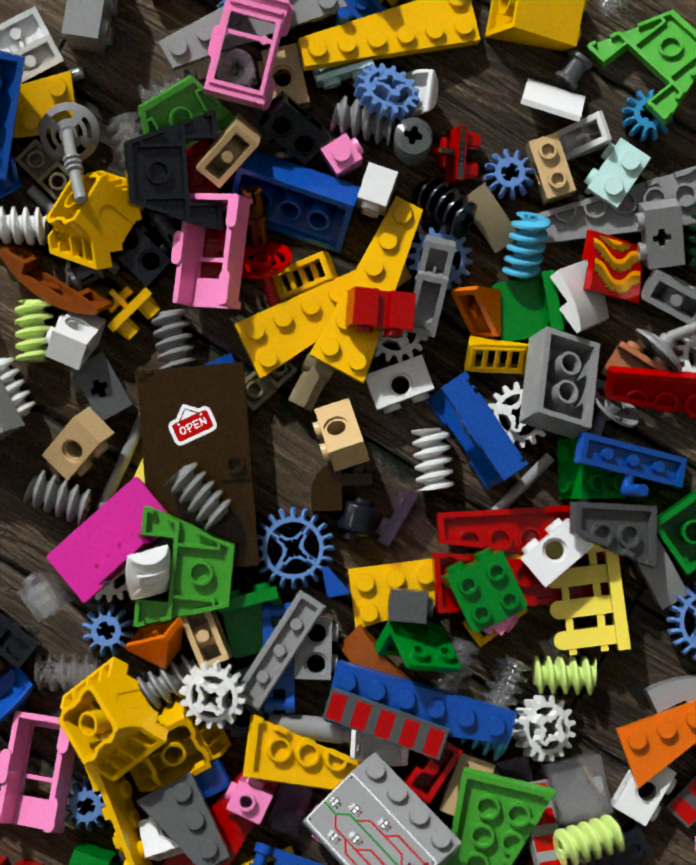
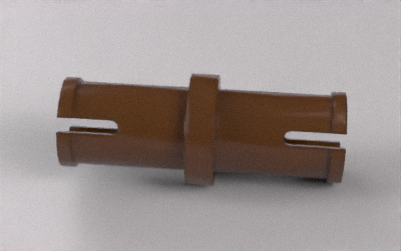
[242,185,270,248]

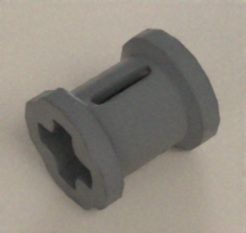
[554,50,593,91]
[67,265,107,291]

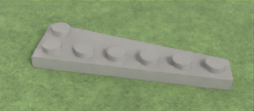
[158,0,348,71]
[537,166,696,245]

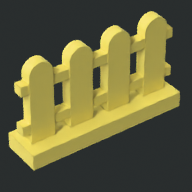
[545,541,631,656]

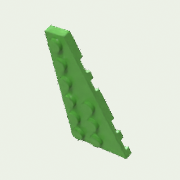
[445,767,557,865]

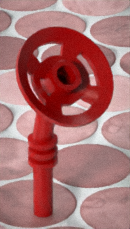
[242,242,301,362]

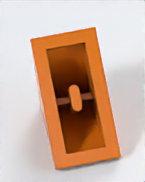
[450,286,501,338]
[125,617,184,670]

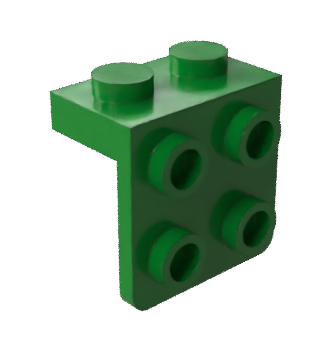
[492,270,568,342]
[557,437,628,500]
[440,547,527,633]
[218,581,283,658]
[374,621,461,672]

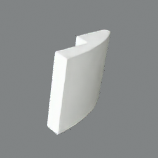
[0,6,64,83]
[520,78,585,122]
[550,260,609,333]

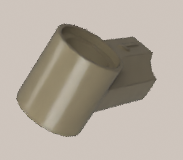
[288,347,335,412]

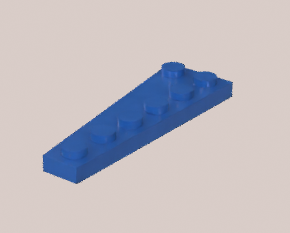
[323,660,517,744]

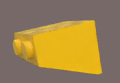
[485,0,587,51]

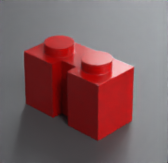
[345,286,416,338]
[403,738,463,804]

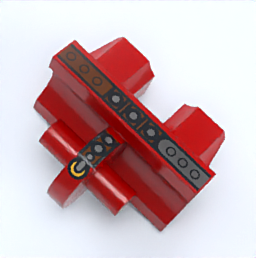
[430,125,481,184]

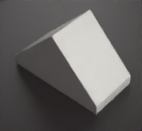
[555,110,612,161]

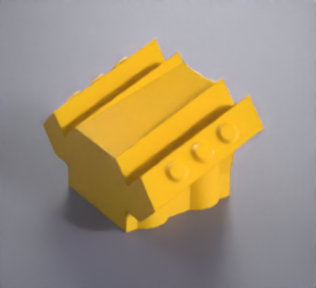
[44,170,142,270]
[58,656,168,782]
[129,690,232,792]

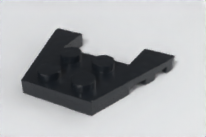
[124,111,224,232]

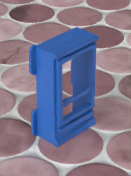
[426,371,528,491]

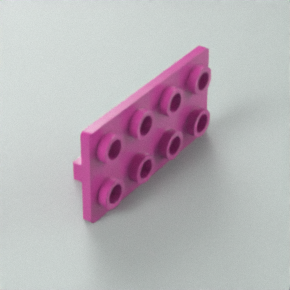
[46,477,169,603]

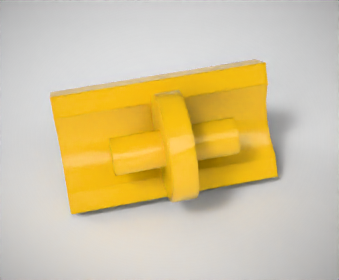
[106,286,160,340]

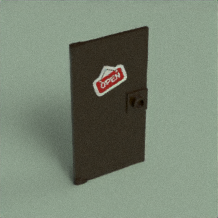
[136,362,260,567]

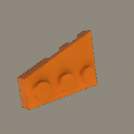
[615,699,696,789]

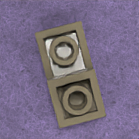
[14,138,70,201]
[466,183,517,254]
[245,361,298,415]

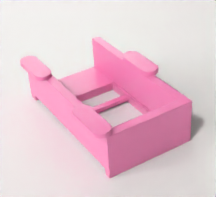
[203,0,294,111]
[171,193,253,310]
[0,711,76,833]

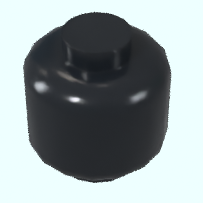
[335,495,379,543]

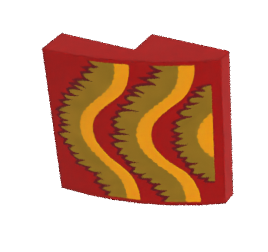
[581,230,642,303]

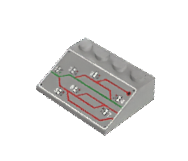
[302,752,462,865]

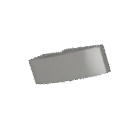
[410,235,456,338]
[632,537,688,610]
[642,674,696,713]

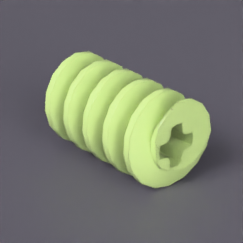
[14,299,53,363]
[532,655,597,695]
[553,814,625,865]

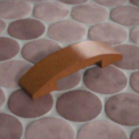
[0,243,114,315]
[338,624,411,680]

